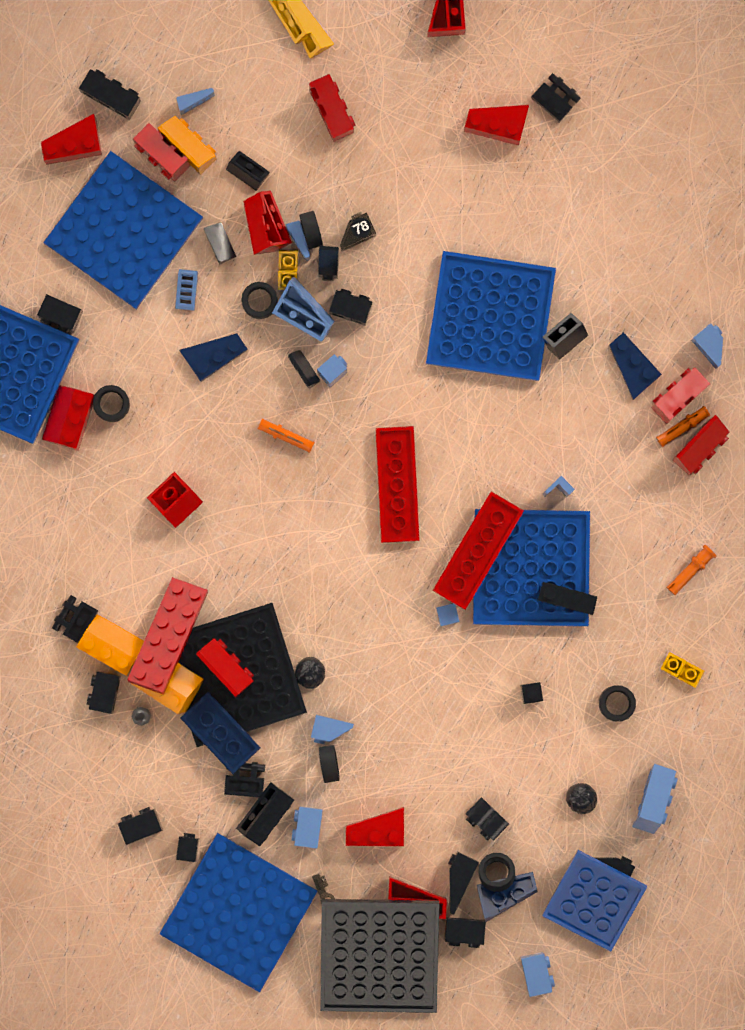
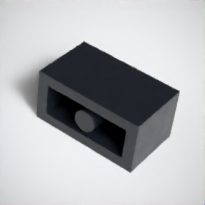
[329,289,373,326]
[37,294,83,333]
[542,313,589,360]
[86,672,121,714]
[118,807,163,845]
[445,917,486,948]

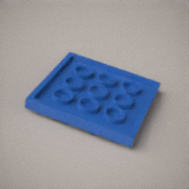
[542,850,647,952]

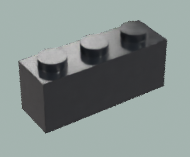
[79,69,141,121]
[236,782,294,846]

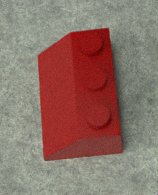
[42,385,94,451]
[673,415,730,475]
[196,639,254,697]

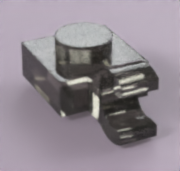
[312,873,335,905]

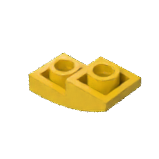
[278,249,298,290]
[661,652,705,688]

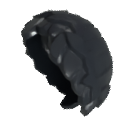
[295,657,325,689]
[566,783,597,814]

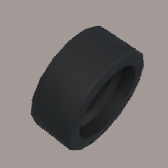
[299,211,323,249]
[241,282,278,319]
[93,385,130,422]
[599,685,636,722]
[319,745,340,783]
[478,853,515,892]

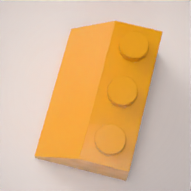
[158,116,217,175]
[76,614,144,676]
[131,663,204,714]

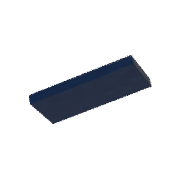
[180,692,261,774]

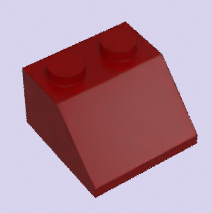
[147,471,203,528]

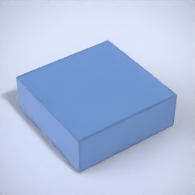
[436,603,460,626]

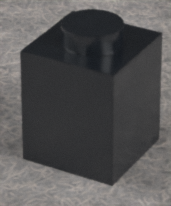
[520,682,543,704]
[176,833,199,862]

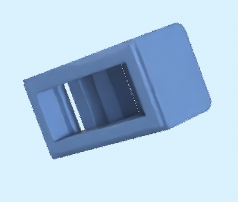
[176,88,215,115]
[285,221,311,261]
[175,269,198,311]

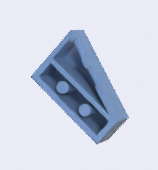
[272,277,335,342]
[632,764,678,834]

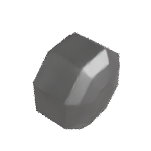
[131,707,151,726]

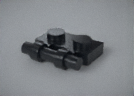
[531,73,581,123]
[52,595,99,643]
[224,762,265,797]

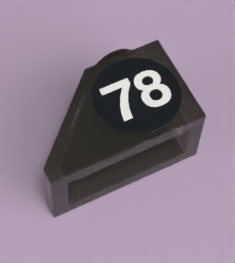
[340,212,376,252]

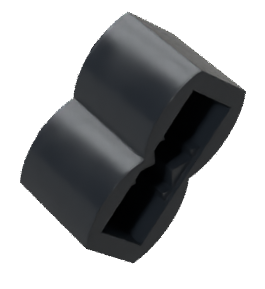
[466,797,509,841]

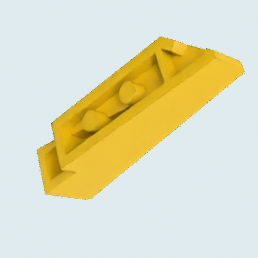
[268,0,334,58]

